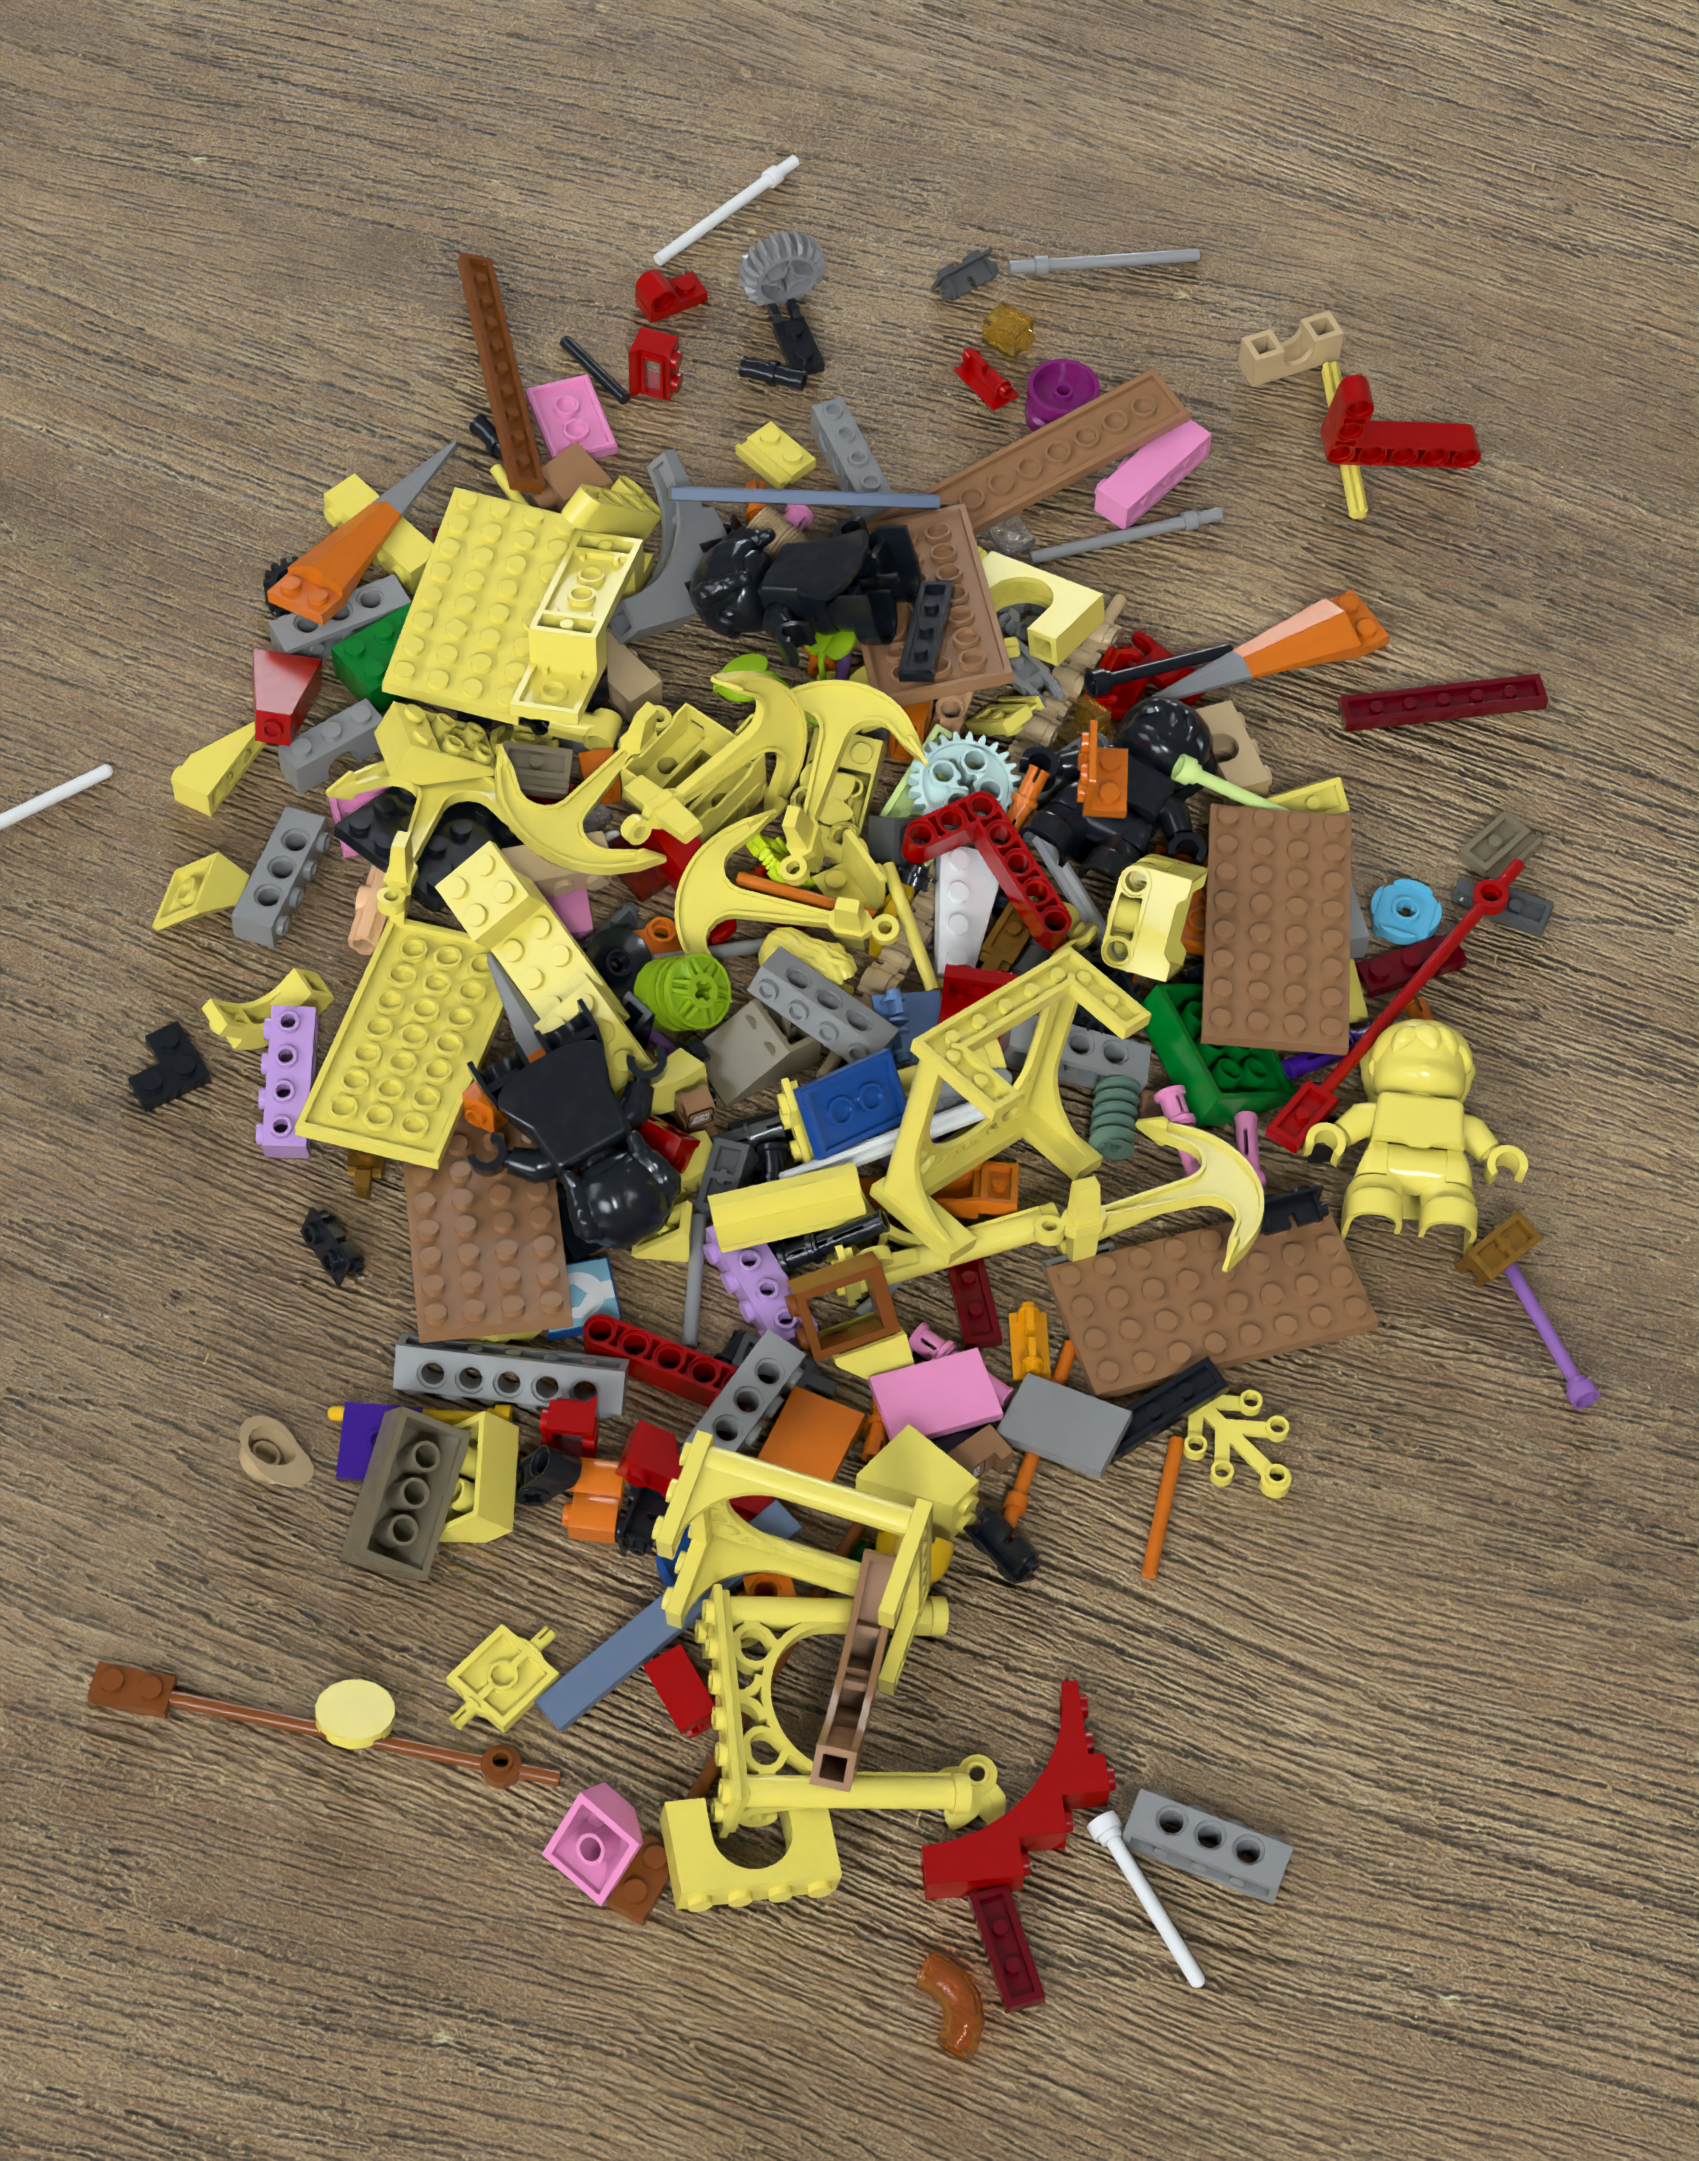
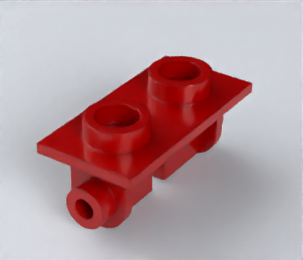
[953,348,1019,412]

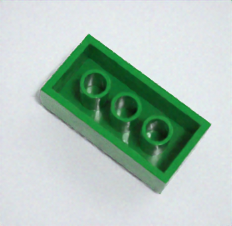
[331,602,412,714]

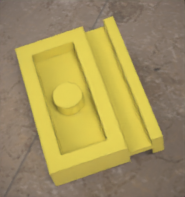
[736,421,816,490]
[965,696,1045,737]

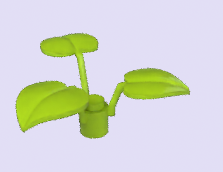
[713,631,857,727]

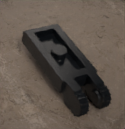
[767,298,825,375]

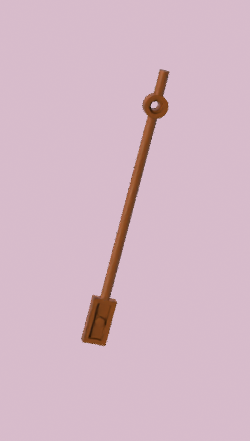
[607,1522,866,1926]
[87,1661,562,1788]

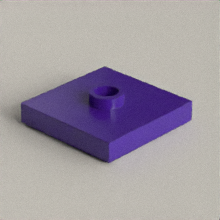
[336,1401,423,1482]

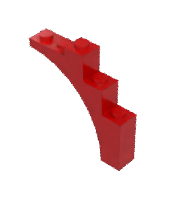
[920,1680,1116,1900]

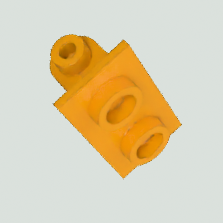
[1008,1301,1051,1381]

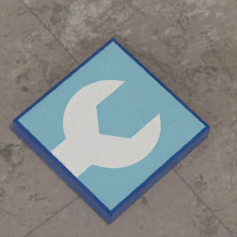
[546,1256,623,1341]

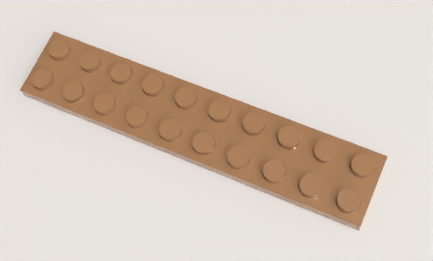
[868,368,1190,536]

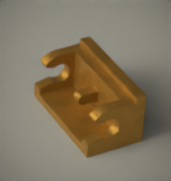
[1455,1210,1543,1288]

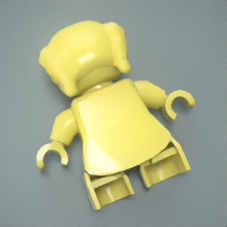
[1301,1019,1528,1255]

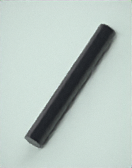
[560,335,631,405]

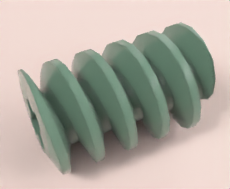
[1088,1076,1141,1160]

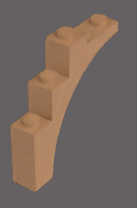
[809,1548,897,1792]

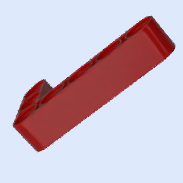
[1320,374,1481,468]
[901,791,1072,950]
[583,1314,753,1441]

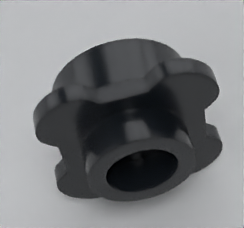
[897,863,937,891]
[677,1036,711,1063]

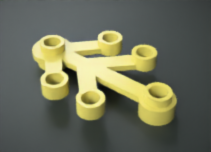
[1183,1390,1292,1498]

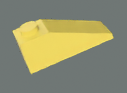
[171,721,267,817]

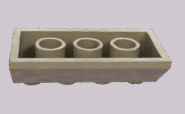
[340,1406,471,1581]

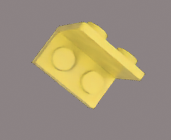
[811,828,888,918]

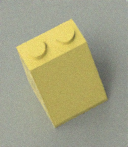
[855,1424,979,1541]

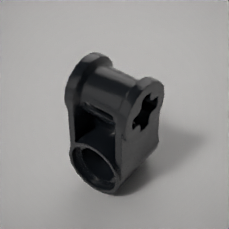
[516,1445,582,1506]

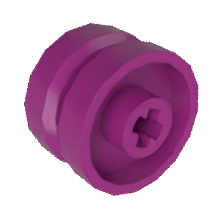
[1025,358,1100,432]

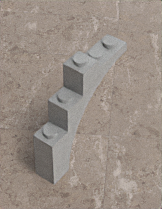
[609,449,727,645]

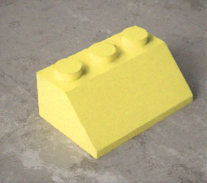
[439,1411,519,1543]

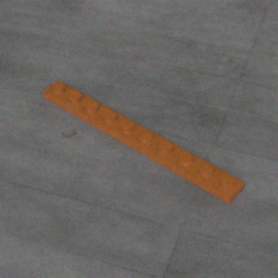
[457,252,545,495]

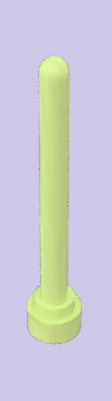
[1171,754,1291,811]

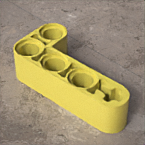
[561,476,661,542]

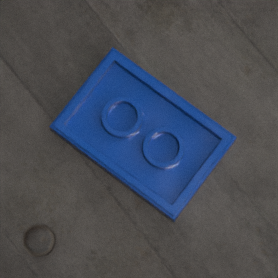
[793,1048,907,1160]

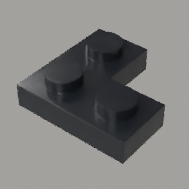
[127,1021,211,1113]

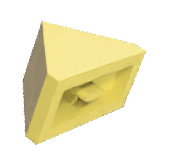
[631,1200,693,1262]

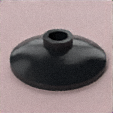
[585,927,652,999]

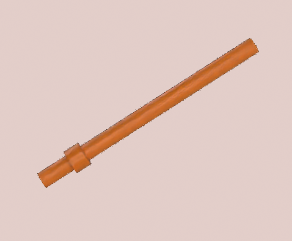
[1002,1340,1076,1540]

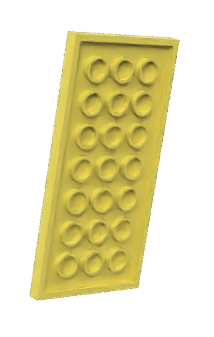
[382,487,585,726]
[295,917,516,1170]

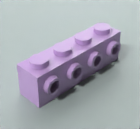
[256,1006,319,1158]
[703,1225,818,1351]

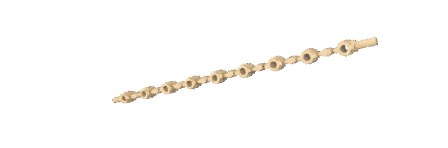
[816,594,1127,1078]

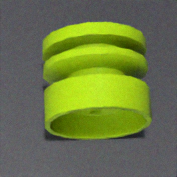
[634,953,731,1032]

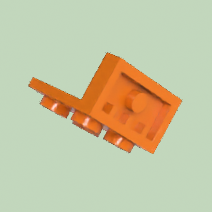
[1077,720,1128,818]

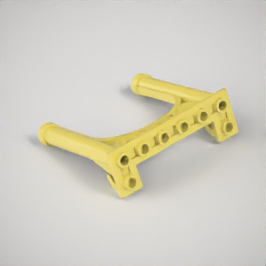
[776,1038,1060,1307]
[694,1584,972,1838]

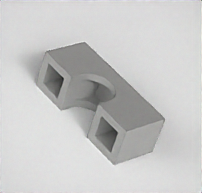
[277,698,383,795]

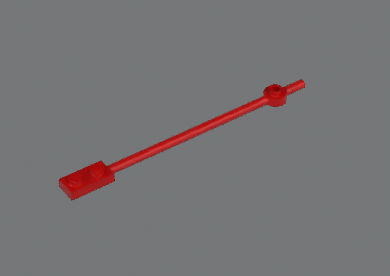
[1265,858,1525,1154]

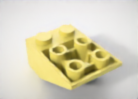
[374,701,496,785]
[802,726,887,837]

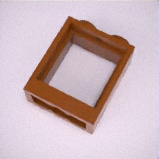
[784,1251,901,1362]

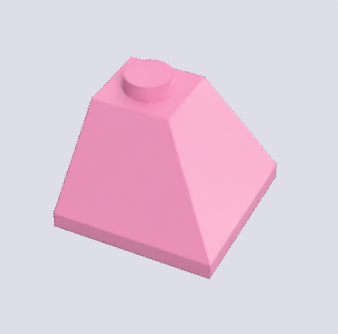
[542,1782,644,1906]

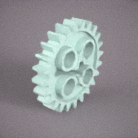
[907,731,1021,843]

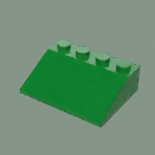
[1141,984,1298,1126]

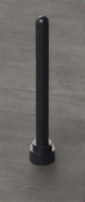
[1084,643,1233,698]

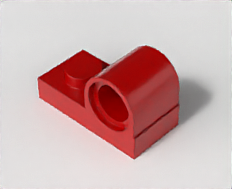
[635,269,708,324]

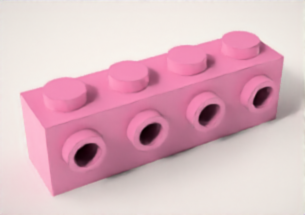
[1094,419,1212,529]

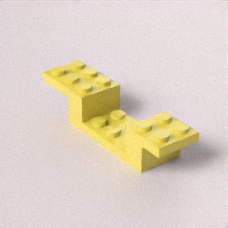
[509,530,654,725]
[435,840,656,1098]

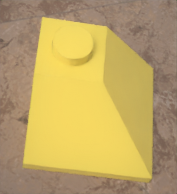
[152,852,250,931]
[818,1311,915,1381]

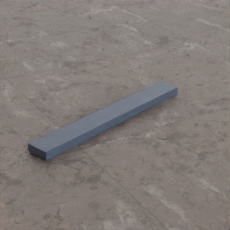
[666,486,940,509]
[534,1500,803,1733]

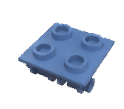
[871,989,941,1066]

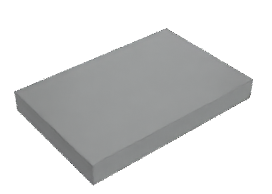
[996,1372,1133,1479]

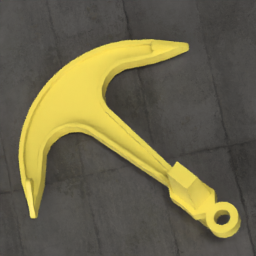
[620,671,807,845]
[734,680,929,886]
[494,701,672,875]
[325,761,514,925]
[674,809,900,1003]
[1034,1116,1264,1273]

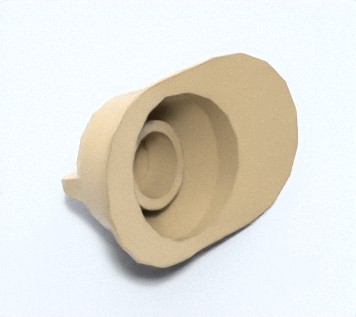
[238,1415,314,1487]

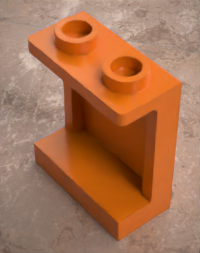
[757,1386,865,1482]

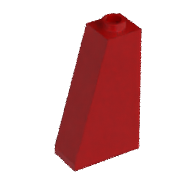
[252,649,322,746]

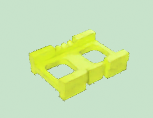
[745,833,815,891]

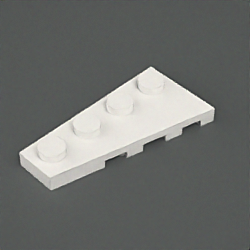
[934,846,999,979]

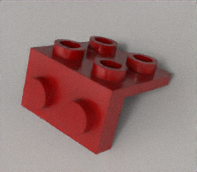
[937,964,1018,1044]

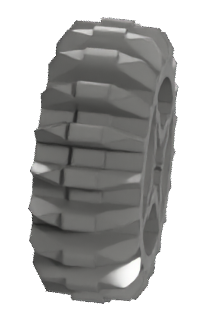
[738,229,826,307]

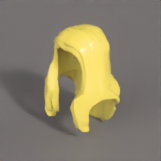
[758,927,858,996]

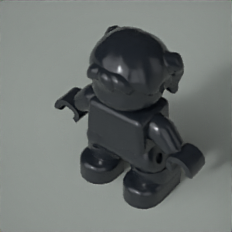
[690,516,921,666]
[1018,696,1216,884]
[466,998,681,1249]

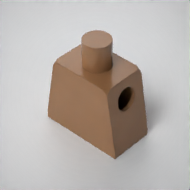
[529,442,613,514]

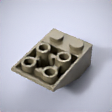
[702,998,821,1108]

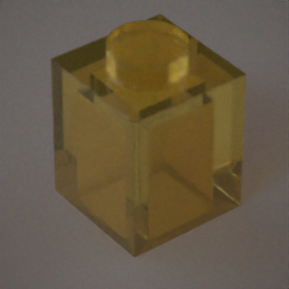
[982,301,1035,360]

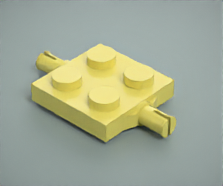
[446,1624,560,1733]

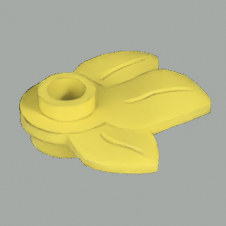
[790,762,856,825]
[1050,920,1099,958]
[937,1754,1006,1830]

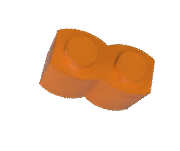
[562,1457,626,1544]

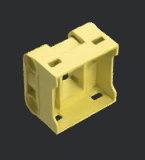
[620,703,768,844]
[1101,854,1209,982]

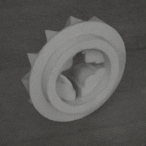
[998,603,1047,640]

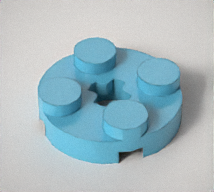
[1369,879,1442,946]

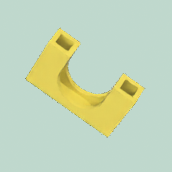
[981,551,1105,666]
[659,1798,842,1912]

